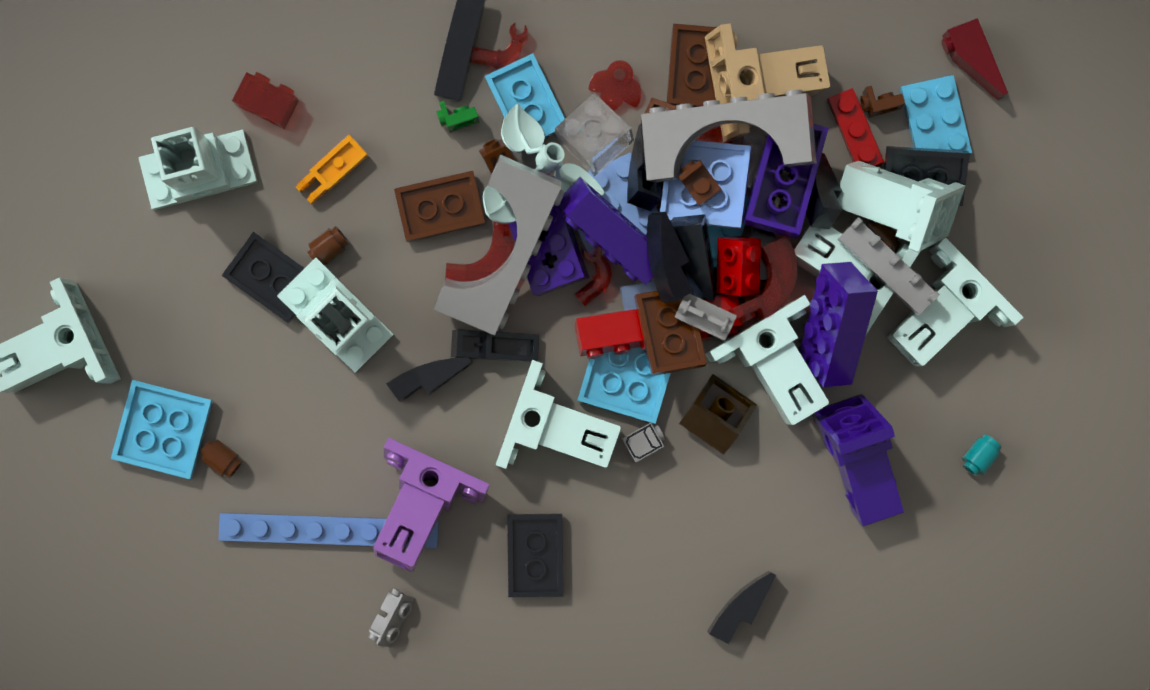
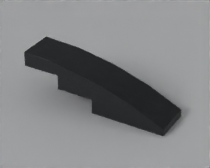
[434,0,486,102]

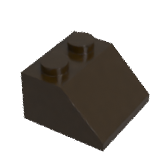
[679,374,757,455]

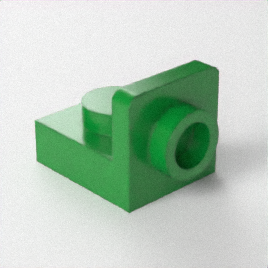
[436,101,480,133]

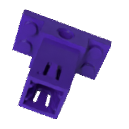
[812,394,904,527]

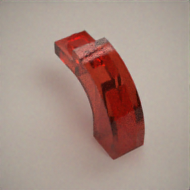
[445,221,515,282]
[728,235,797,323]

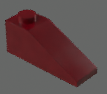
[942,18,1008,100]

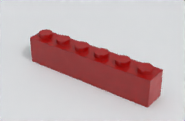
[574,295,744,359]

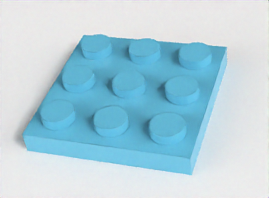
[577,347,671,424]
[111,380,213,479]

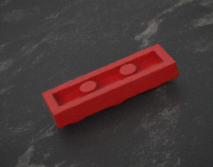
[827,88,884,166]

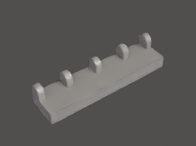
[837,217,940,316]

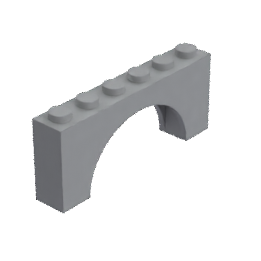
[641,90,817,182]
[434,155,564,335]

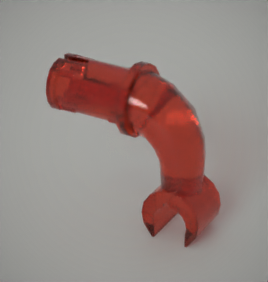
[471,23,528,70]
[575,246,612,306]

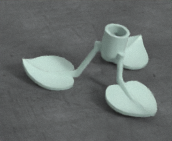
[483,104,605,224]

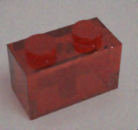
[232,72,299,130]

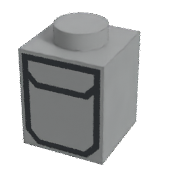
[622,423,665,463]

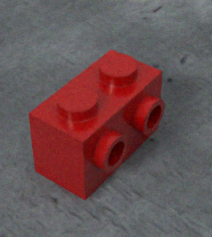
[717,236,761,296]

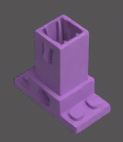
[373,437,489,572]

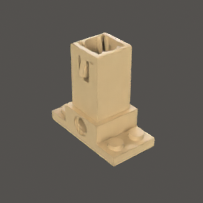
[705,23,830,143]

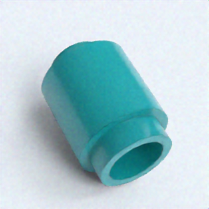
[962,434,1002,476]

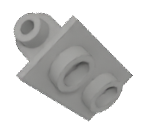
[675,294,737,341]
[369,588,415,647]

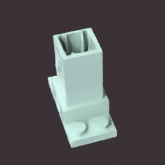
[138,127,258,210]
[838,161,965,252]
[789,226,920,334]
[887,238,1023,367]
[277,258,394,372]
[0,277,121,393]
[705,295,829,425]
[496,360,621,469]

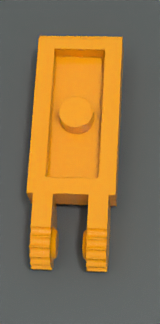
[296,134,369,204]

